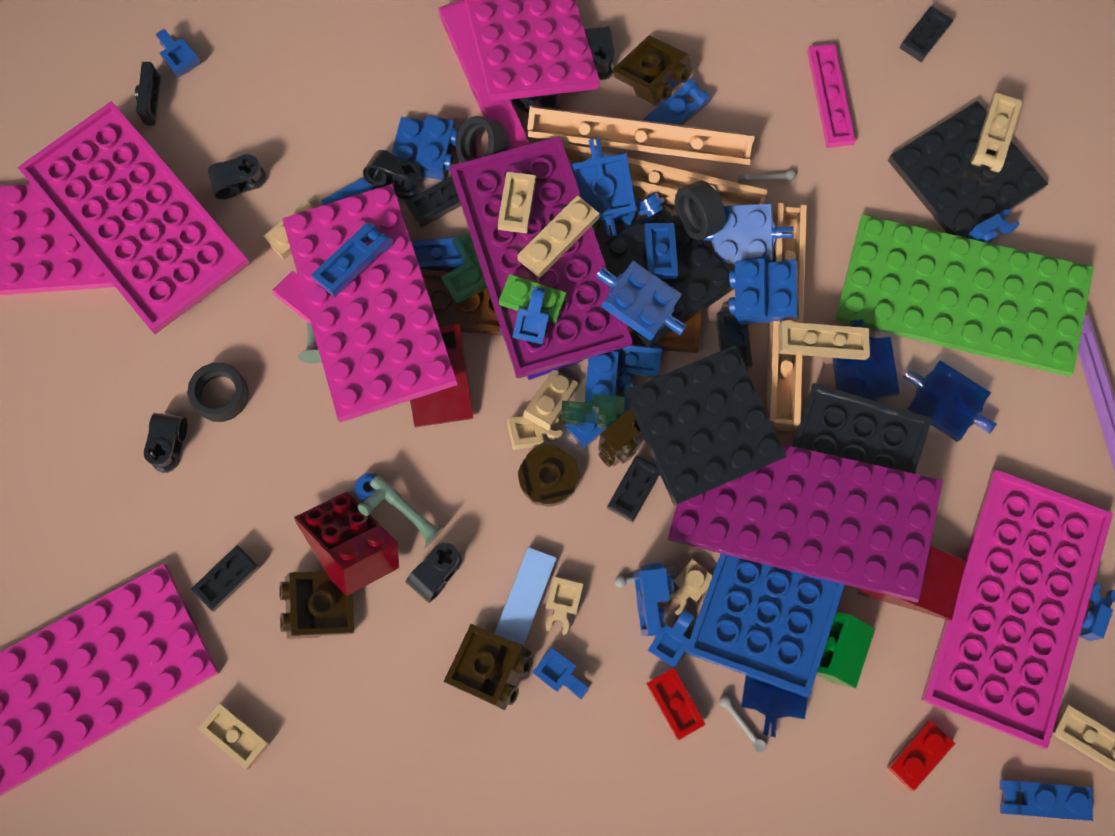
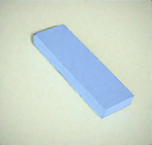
[494,547,557,646]

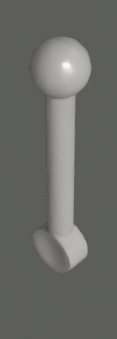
[738,170,796,184]
[615,566,678,588]
[719,695,766,752]

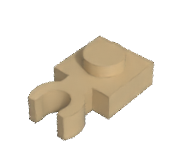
[507,416,563,450]
[662,559,712,616]
[546,577,583,636]

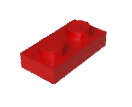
[646,668,706,741]
[886,720,956,791]

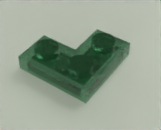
[441,231,487,305]
[561,394,625,428]

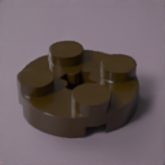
[518,445,579,507]

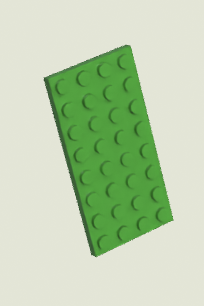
[835,214,1094,377]

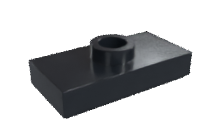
[899,6,954,63]
[135,62,161,125]
[406,176,461,228]
[716,311,753,369]
[606,455,660,523]
[191,545,260,612]

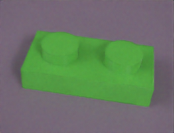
[499,274,566,324]

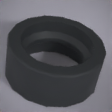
[456,116,509,163]
[674,180,725,240]
[187,363,249,422]

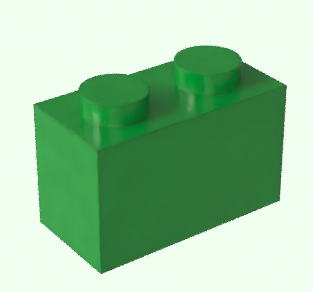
[816,612,875,689]

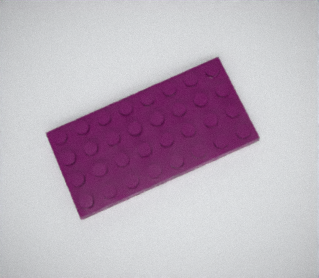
[449,136,632,379]
[668,444,943,602]

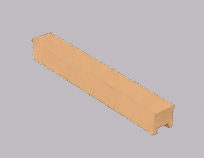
[527,106,755,165]
[562,142,767,208]
[766,203,807,432]

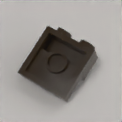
[612,35,692,105]
[598,409,642,467]
[279,571,354,639]
[443,624,532,710]

